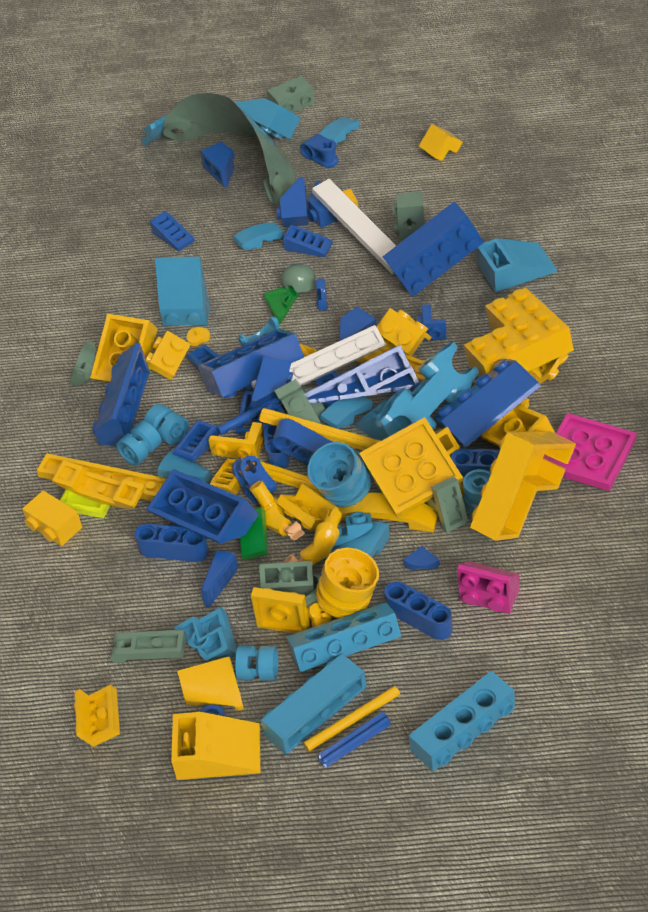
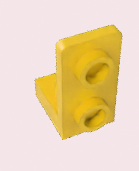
[208,422,265,458]

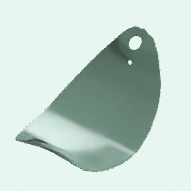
[163,93,296,206]

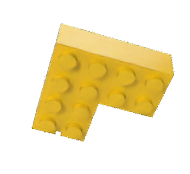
[464,287,574,377]
[470,431,576,541]

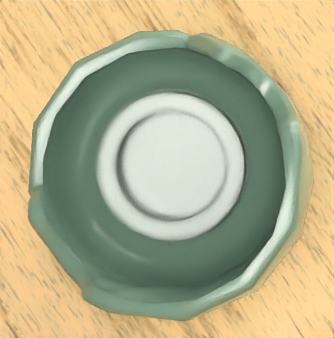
[281,264,316,293]

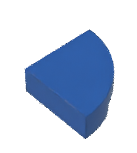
[316,278,327,311]
[403,546,440,570]

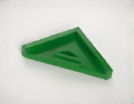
[263,285,300,324]

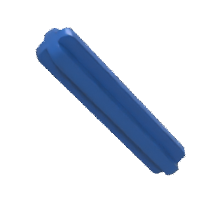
[317,712,390,768]

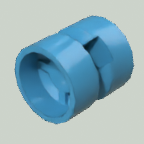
[144,403,189,446]
[116,421,162,466]
[463,469,491,515]
[235,645,279,681]

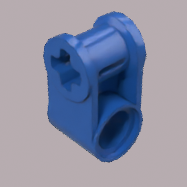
[300,134,339,168]
[232,456,277,504]

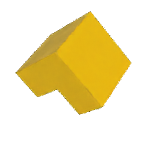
[419,124,463,161]

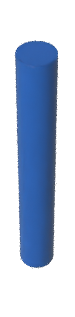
[216,396,282,435]

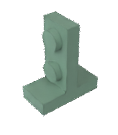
[274,379,322,424]
[426,477,469,533]

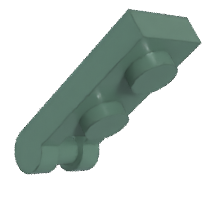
[110,630,186,664]

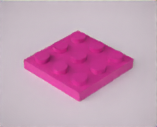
[543,413,637,491]

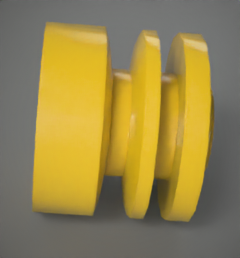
[316,548,379,618]

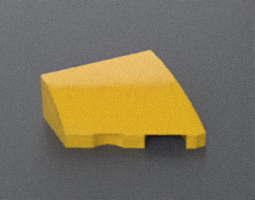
[177,657,244,711]

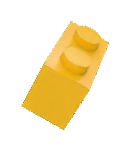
[22,491,82,546]

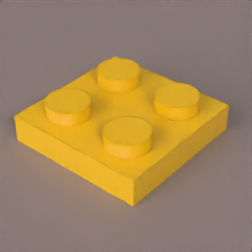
[251,587,310,634]

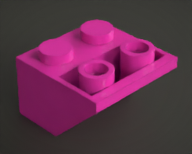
[457,561,520,614]

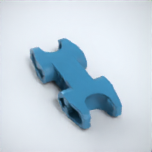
[375,341,479,429]

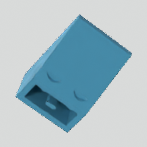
[235,98,301,139]
[477,238,557,292]

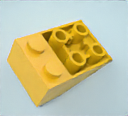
[171,712,261,780]

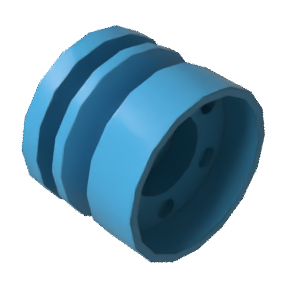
[308,442,371,508]

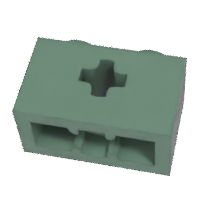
[267,76,315,113]
[392,192,425,241]
[259,561,314,596]

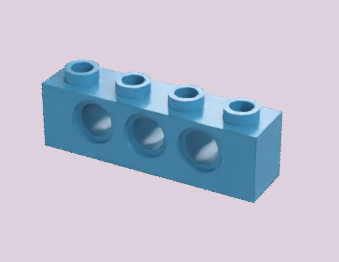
[286,602,401,672]
[409,671,515,772]

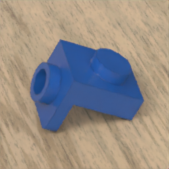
[418,305,447,341]

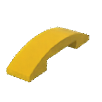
[52,460,146,509]
[338,493,438,533]

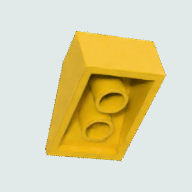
[90,314,158,383]

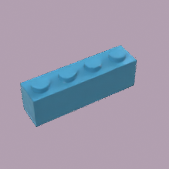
[261,654,367,755]

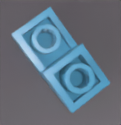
[319,117,359,145]
[233,222,283,250]
[320,396,373,429]
[334,512,373,546]

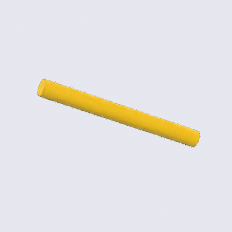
[303,686,400,752]

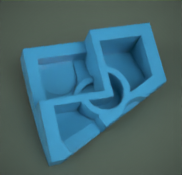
[141,115,174,146]
[157,450,212,484]
[325,522,390,559]
[174,607,237,662]

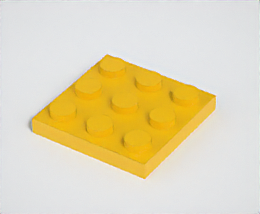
[359,417,463,517]

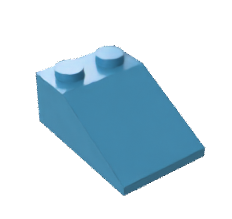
[155,257,210,326]

